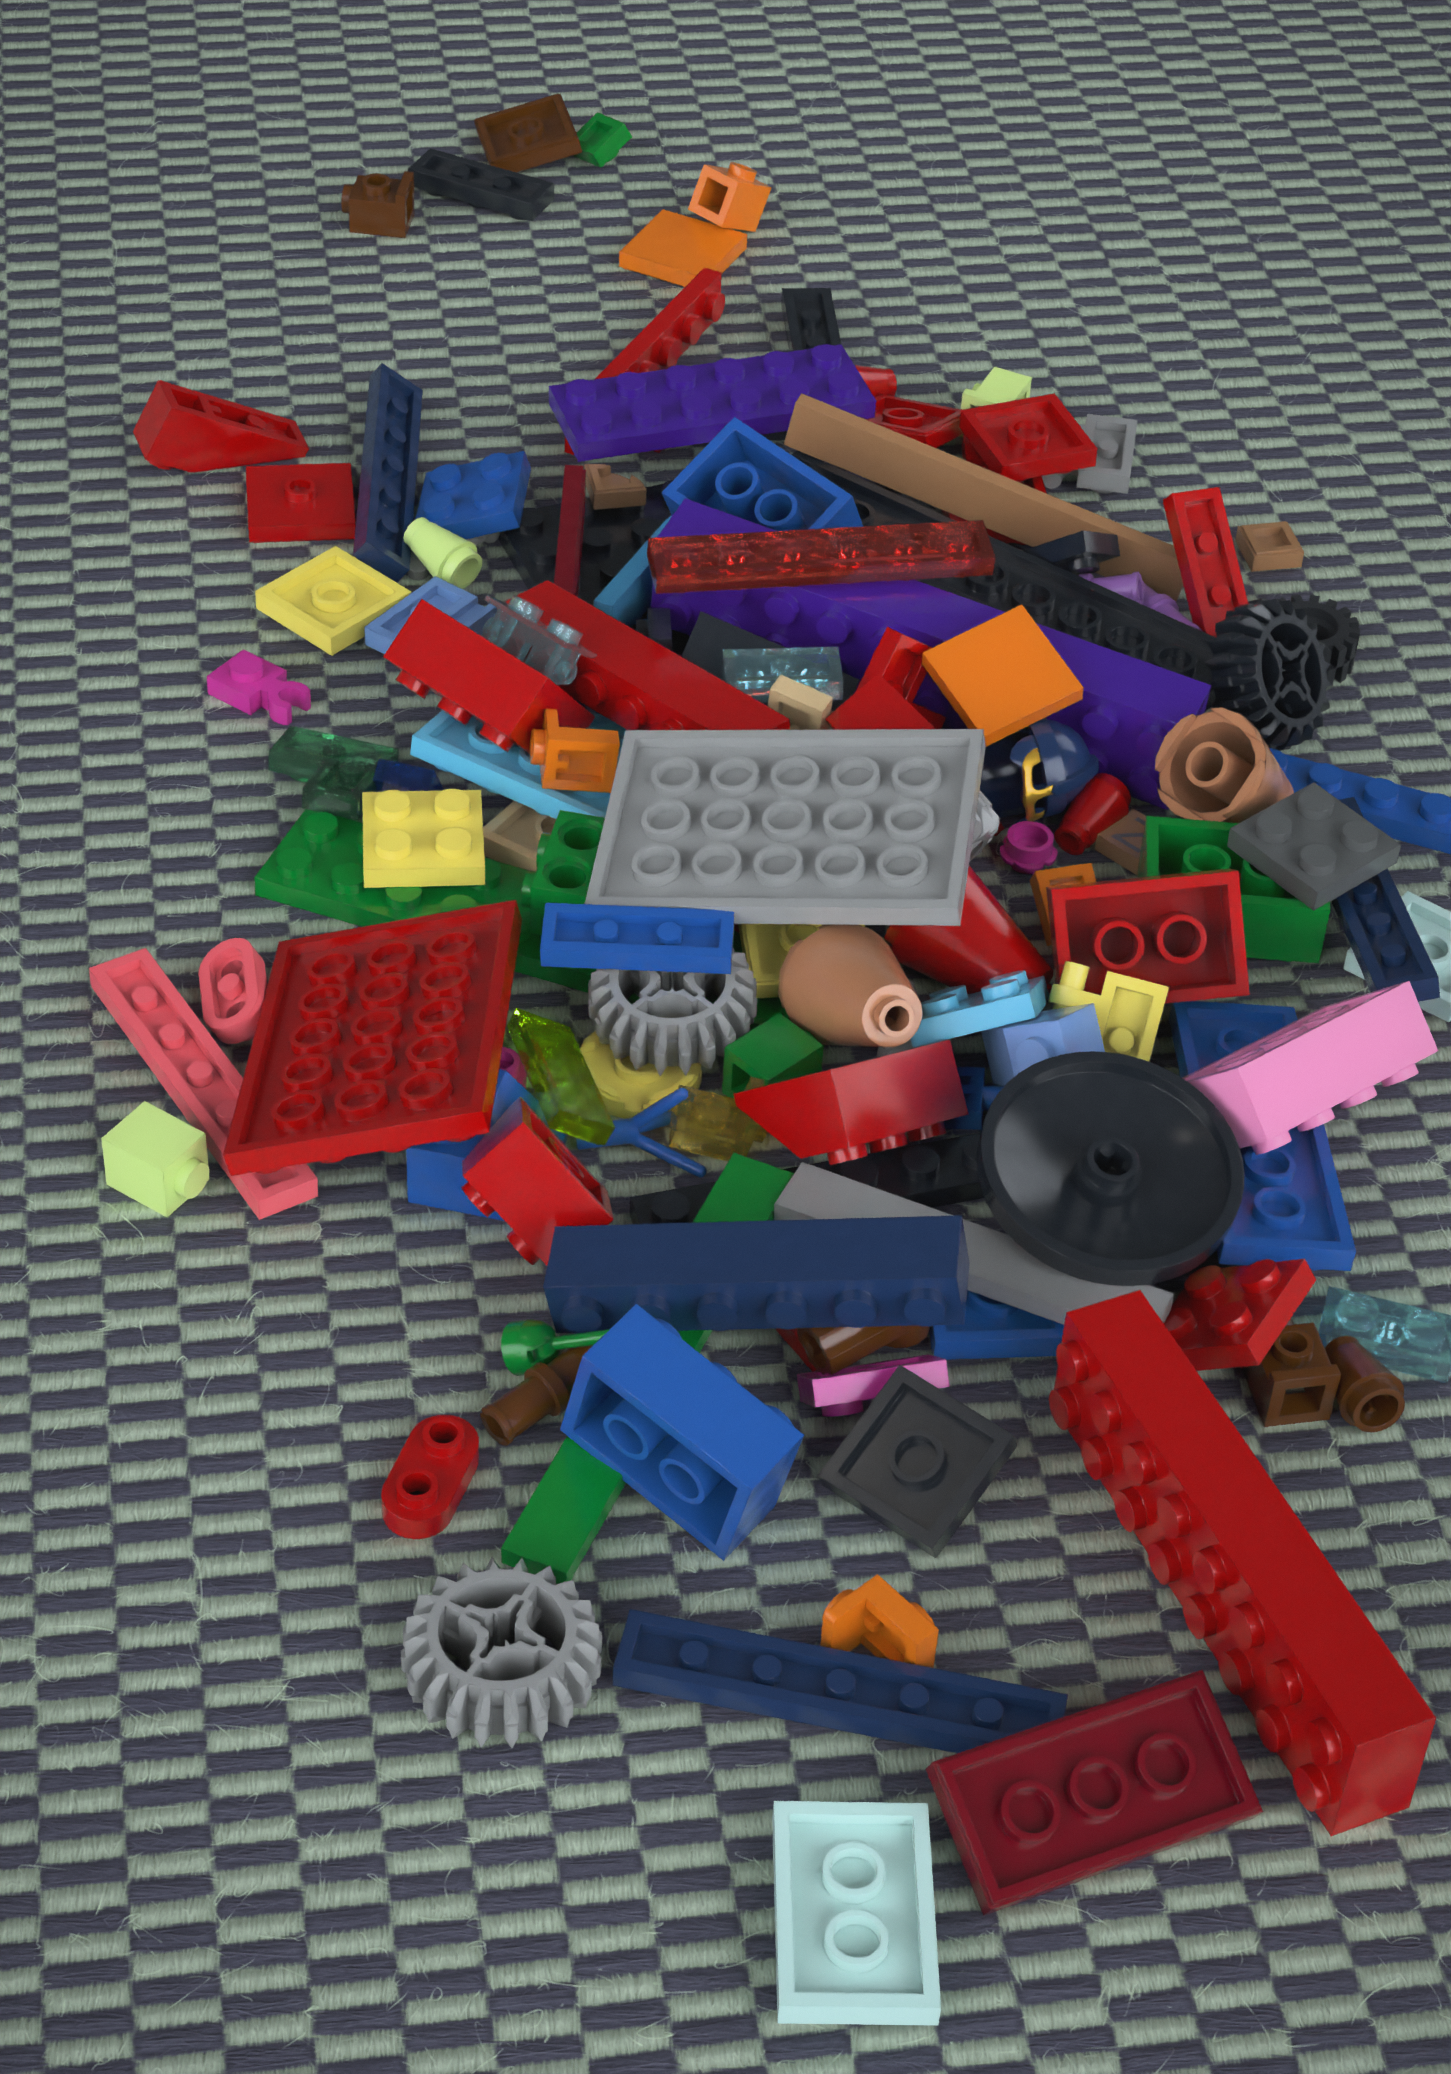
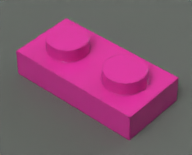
[797,1354,950,1417]

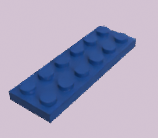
[1169,1001,1356,1271]

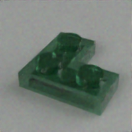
[269,725,399,820]

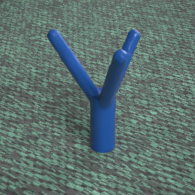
[575,1088,712,1178]

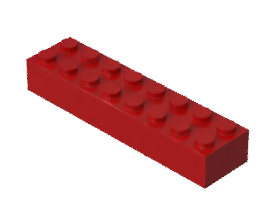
[1049,1290,1436,1836]

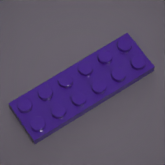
[549,344,876,462]

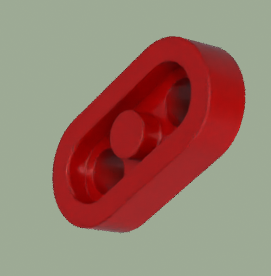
[381,1415,479,1539]

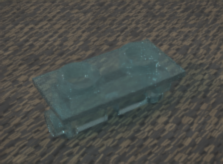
[482,595,598,685]

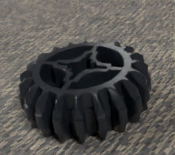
[1205,598,1333,751]

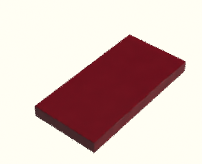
[926,1669,1263,1916]

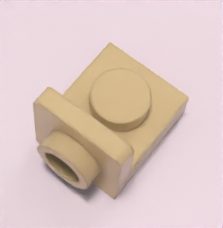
[768,674,833,730]

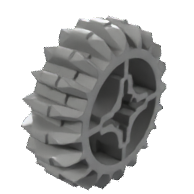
[588,948,757,1076]
[401,1557,602,1748]

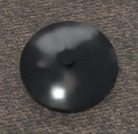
[976,1051,1244,1286]

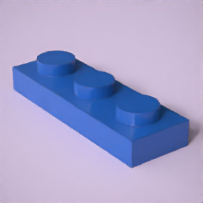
[540,903,734,974]

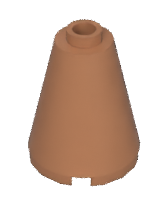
[1155,707,1294,823]
[778,925,922,1047]

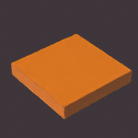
[619,209,747,287]
[922,604,1084,747]

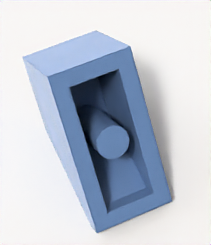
[981,1003,1105,1086]

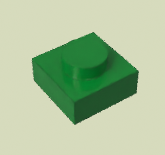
[573,112,632,168]

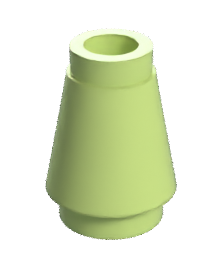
[404,517,482,589]

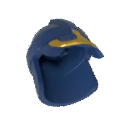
[980,718,1099,824]

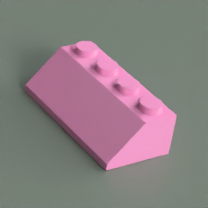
[1183,981,1438,1155]

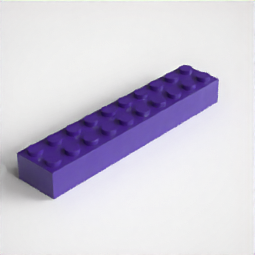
[651,498,1211,810]

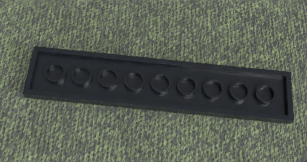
[791,450,1216,712]

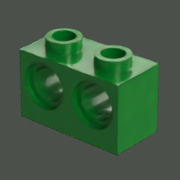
[521,810,605,935]

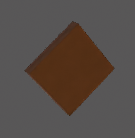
[474,93,582,173]

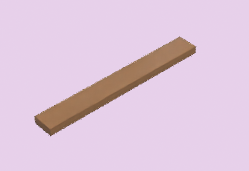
[784,393,1183,602]

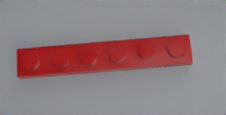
[565,267,725,455]

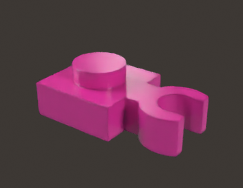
[207,649,311,725]

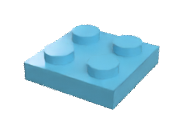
[911,970,1049,1048]

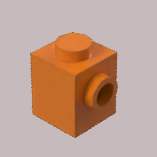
[688,162,772,232]

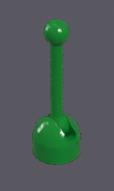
[501,1319,610,1376]

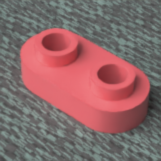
[198,938,268,1044]

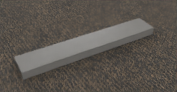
[774,1162,1174,1325]

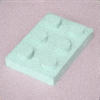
[772,1801,941,2025]

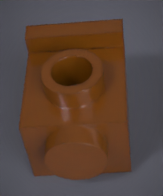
[341,171,415,238]
[1242,1319,1341,1427]

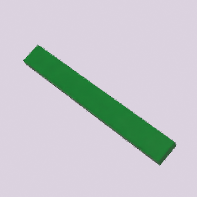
[501,1152,794,1584]

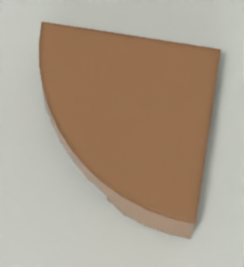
[584,464,646,510]

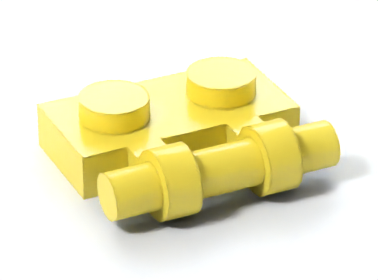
[1048,961,1169,1062]

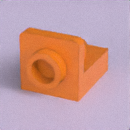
[530,709,620,793]

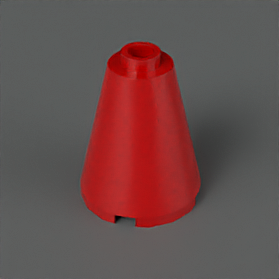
[884,865,1054,996]

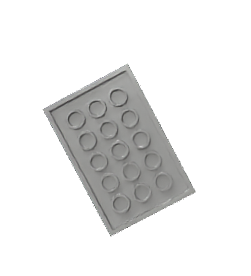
[585,729,986,926]

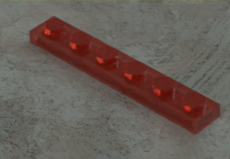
[647,520,996,594]

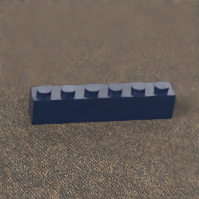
[543,1215,970,1333]

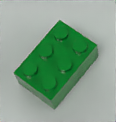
[1138,816,1330,963]

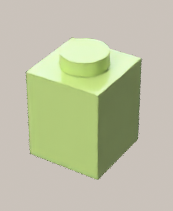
[101,1101,209,1217]

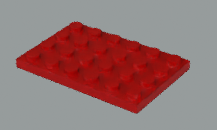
[223,900,522,1176]

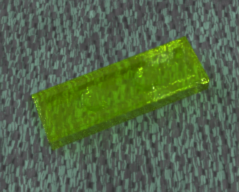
[507,1008,615,1146]

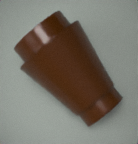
[1325,1336,1405,1432]

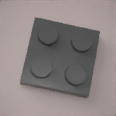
[1227,782,1401,911]

